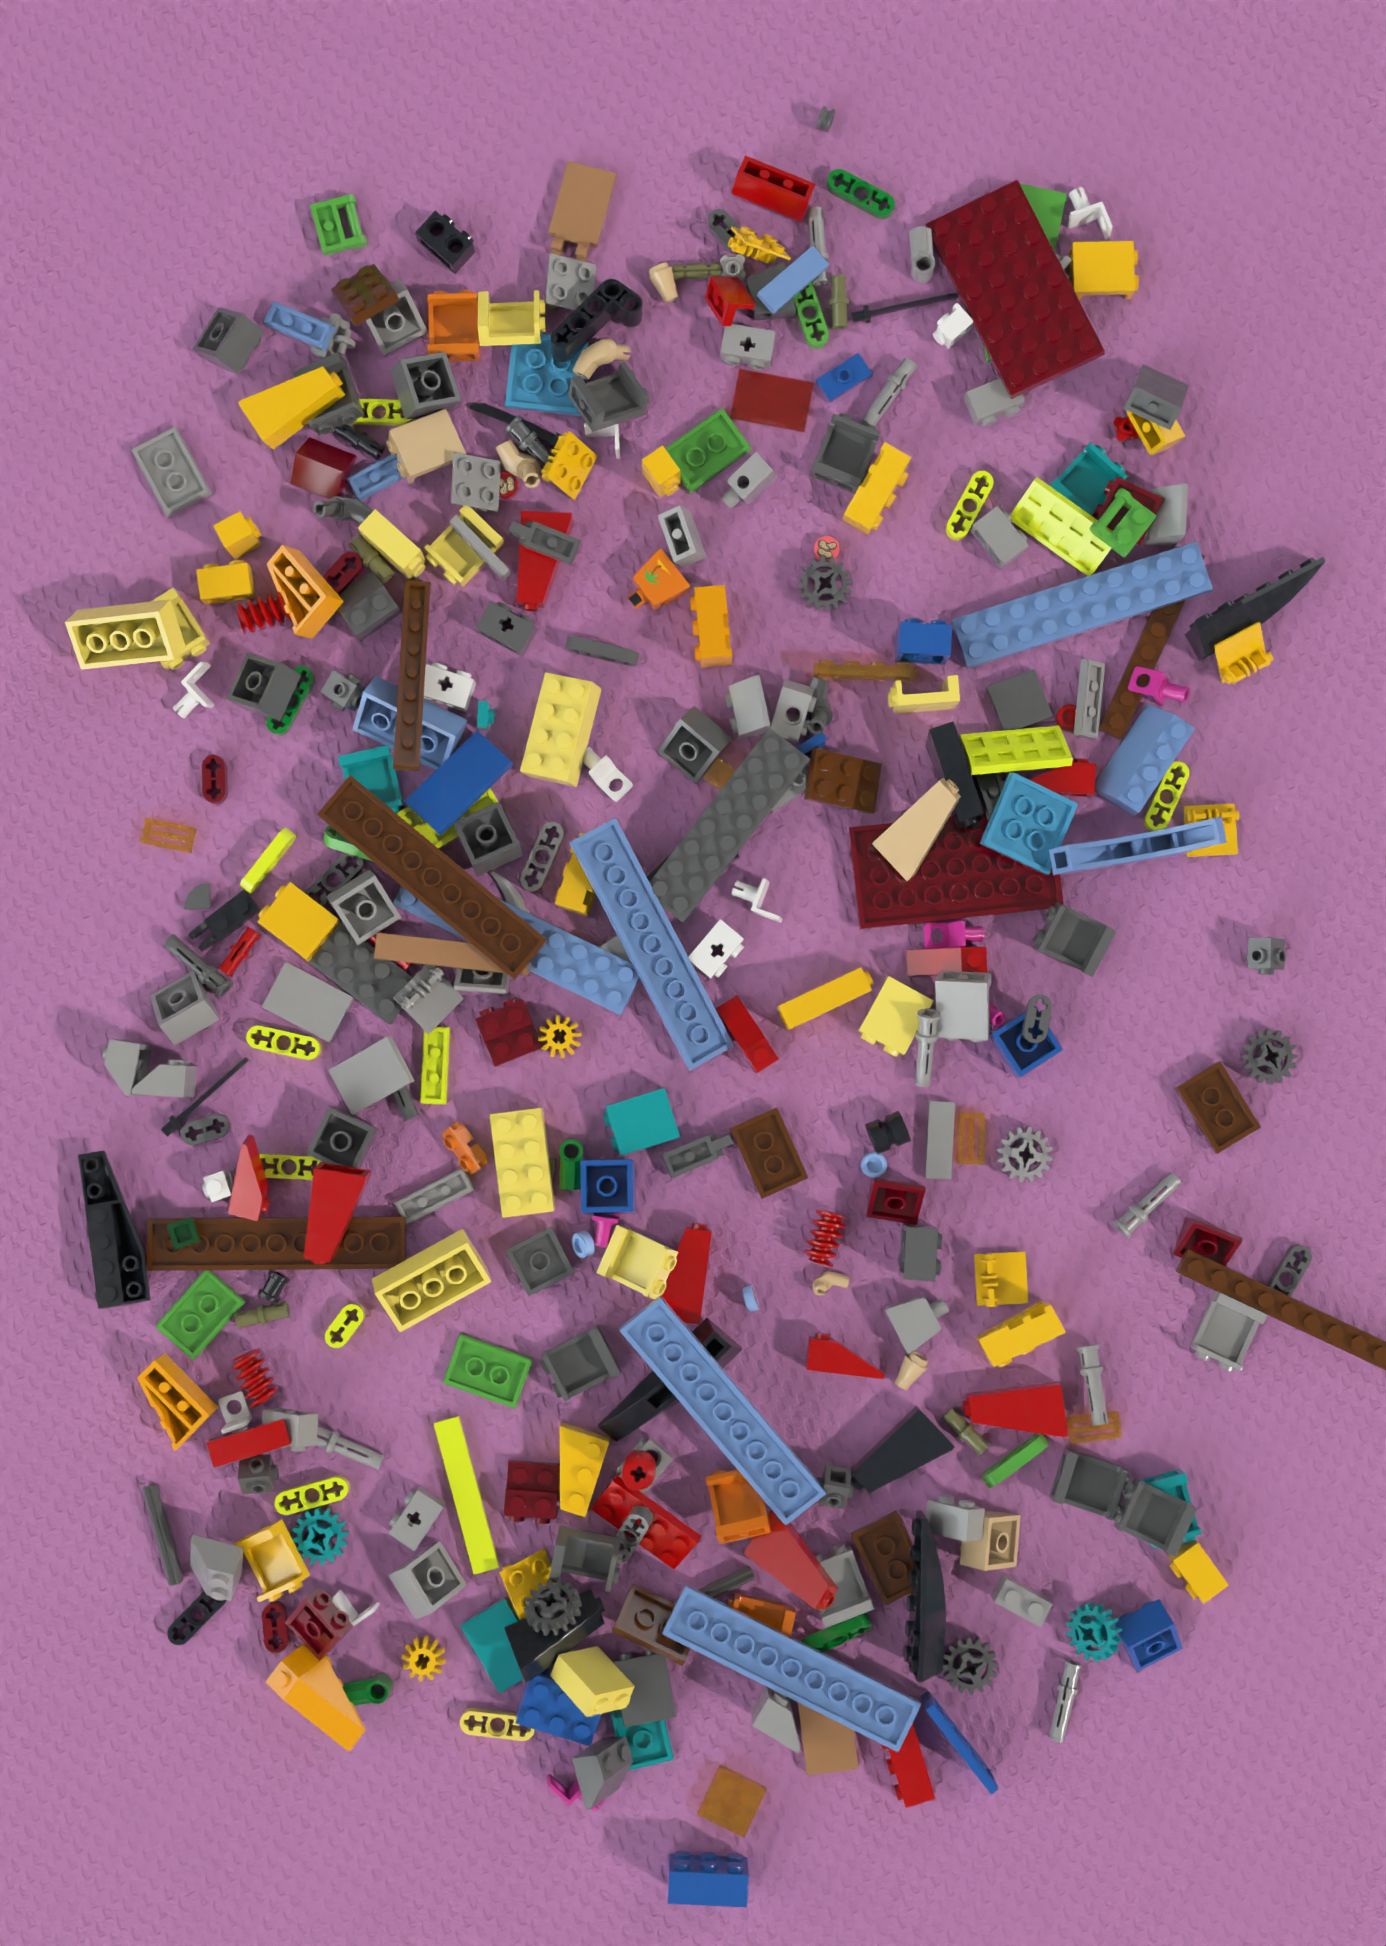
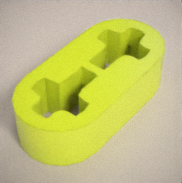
[325,1303,365,1348]

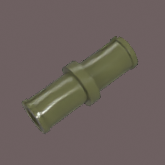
[829,275,849,330]
[349,534,395,583]
[235,1301,290,1329]
[942,1406,990,1456]

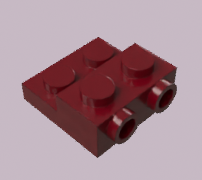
[1092,477,1163,545]
[475,997,542,1067]
[503,1460,560,1524]
[285,1587,353,1661]

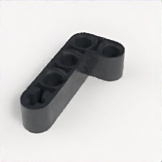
[550,279,643,362]

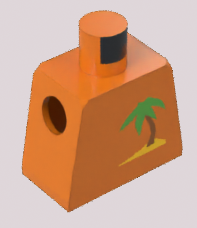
[627,548,691,610]

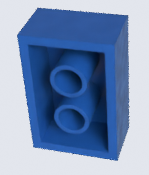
[516,1668,601,1746]
[668,1851,749,1907]

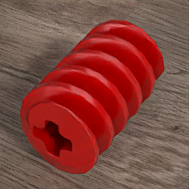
[237,592,292,634]
[804,1210,848,1267]
[231,1348,278,1408]
[622,1450,656,1491]

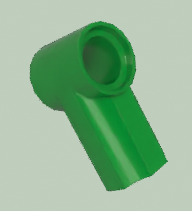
[559,1138,584,1190]
[342,1673,393,1706]

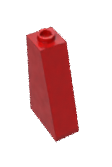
[517,511,573,612]
[304,1162,371,1264]
[654,1223,712,1324]
[962,1381,1068,1437]
[743,1509,838,1610]

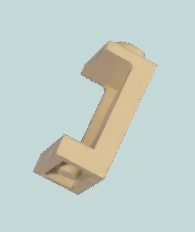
[386,409,467,484]

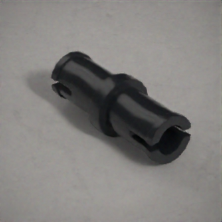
[334,424,385,460]

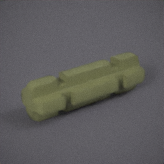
[672,262,721,280]

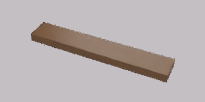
[374,933,530,976]

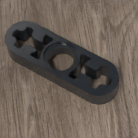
[167,1591,227,1645]

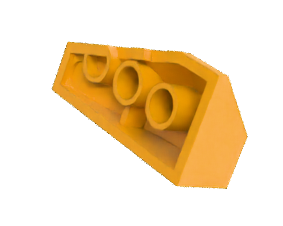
[266,1644,366,1752]

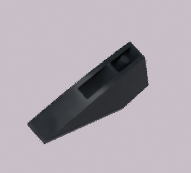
[1185,557,1326,661]
[78,1150,151,1309]
[598,1317,742,1442]
[903,1510,946,1682]

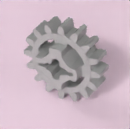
[996,1127,1053,1182]

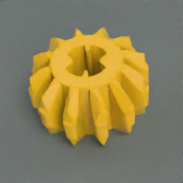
[538,1015,582,1058]
[401,1635,446,1682]

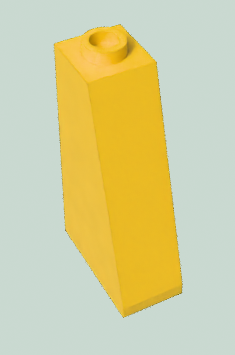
[238,366,345,450]
[777,967,874,1031]

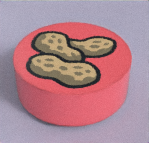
[814,536,840,562]

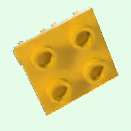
[728,226,791,264]
[541,431,598,500]
[1214,622,1274,684]
[1183,803,1239,857]
[974,1251,1029,1307]
[499,1549,565,1620]

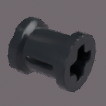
[258,1270,290,1303]

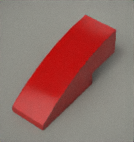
[206,1419,291,1468]

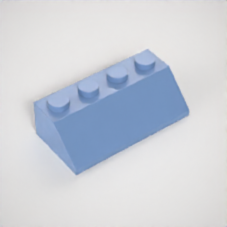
[352,676,467,770]
[1095,704,1195,816]

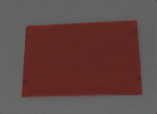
[730,369,814,432]

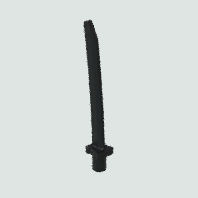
[851,293,958,324]
[470,403,561,449]
[161,1057,249,1137]

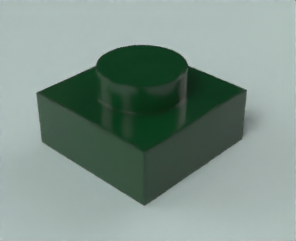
[167,1216,201,1250]

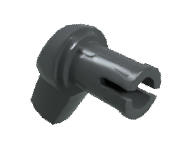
[313,496,373,524]
[807,676,833,735]

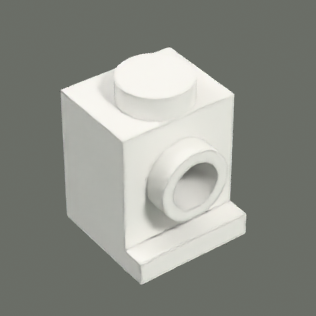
[933,303,974,349]
[202,1170,234,1203]

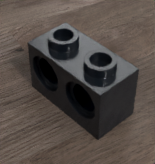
[415,210,475,274]

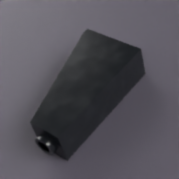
[926,721,984,829]
[851,1406,955,1493]
[504,1589,605,1683]

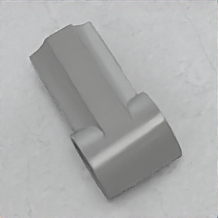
[909,226,935,283]

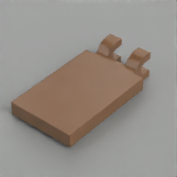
[548,161,617,262]
[798,1702,859,1775]

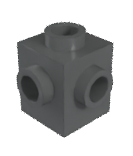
[321,670,366,711]
[1246,937,1286,975]
[238,1454,279,1494]
[817,1464,854,1509]

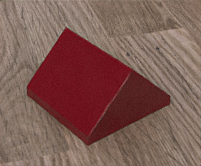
[290,437,357,500]
[866,1178,926,1225]
[1173,1217,1243,1266]

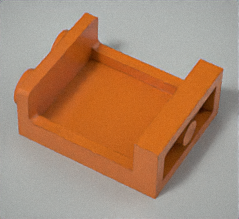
[427,290,481,362]
[705,1468,771,1544]
[727,1592,796,1637]

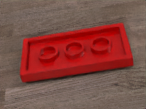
[590,1475,701,1570]

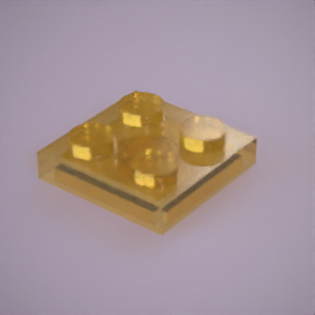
[697,1765,767,1838]

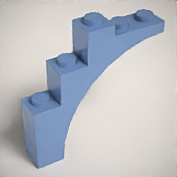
[1049,817,1227,875]

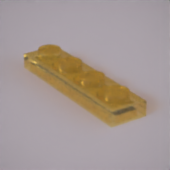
[813,659,917,682]

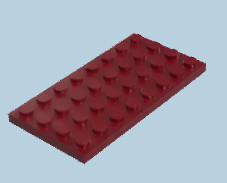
[925,179,1105,399]
[848,813,1064,930]

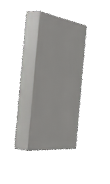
[131,426,212,518]
[262,962,354,1043]
[329,1035,415,1115]

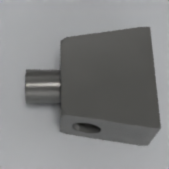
[737,263,796,320]

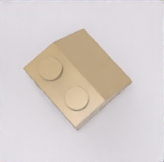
[960,1511,1021,1571]

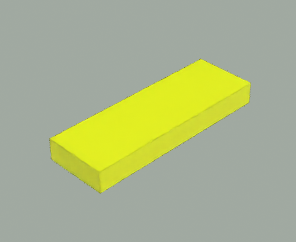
[420,1027,450,1104]

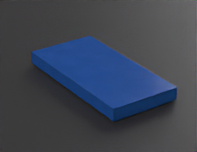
[404,730,513,836]
[920,1691,998,1795]

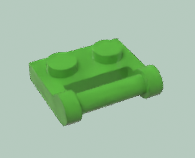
[310,194,368,256]
[1089,488,1157,558]

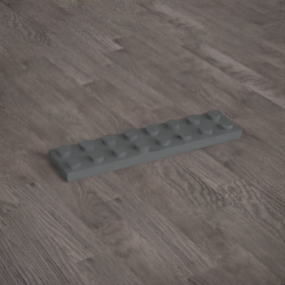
[649,728,810,923]

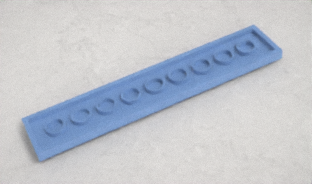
[952,542,1213,669]
[569,818,734,1070]
[393,885,640,1016]
[619,1295,826,1525]
[662,1584,921,1752]

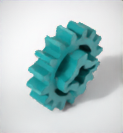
[292,1507,349,1566]
[1066,1602,1122,1662]

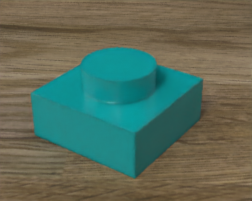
[477,701,495,731]

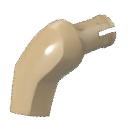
[572,339,631,380]
[496,439,541,488]

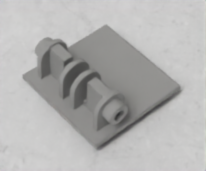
[545,253,596,311]
[451,452,501,513]
[393,965,464,1034]

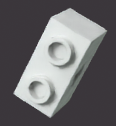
[424,662,476,713]
[688,919,744,979]

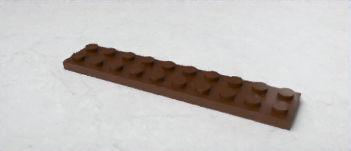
[317,775,548,980]
[147,1216,407,1271]

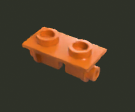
[441,1121,489,1176]

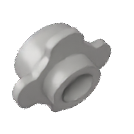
[720,254,746,280]

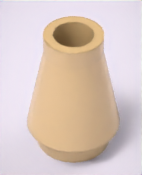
[649,262,679,303]
[894,1350,929,1390]

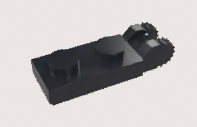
[188,890,261,952]

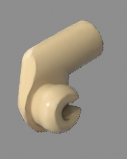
[812,1271,850,1296]

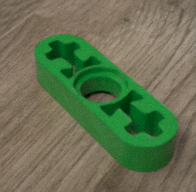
[827,169,895,219]
[266,666,315,736]
[800,1613,872,1653]

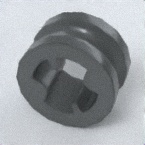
[816,106,836,132]

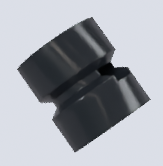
[865,1111,911,1155]

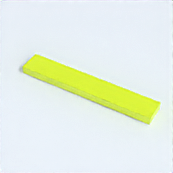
[434,1416,500,1575]

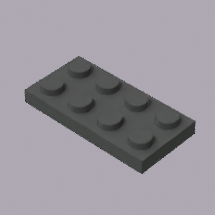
[309,922,413,1025]

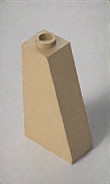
[872,778,961,881]

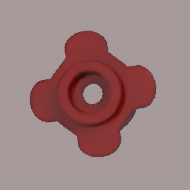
[1113,417,1139,442]

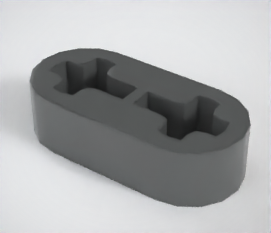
[708,209,741,254]
[1022,994,1052,1043]
[181,1115,231,1145]

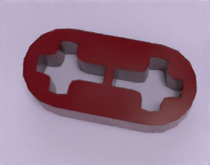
[323,552,363,594]
[202,755,228,804]
[262,1601,290,1653]

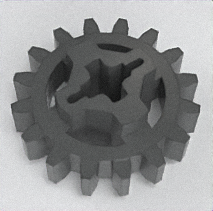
[797,556,853,613]
[1240,1029,1298,1085]
[524,1579,582,1636]
[943,1635,999,1695]

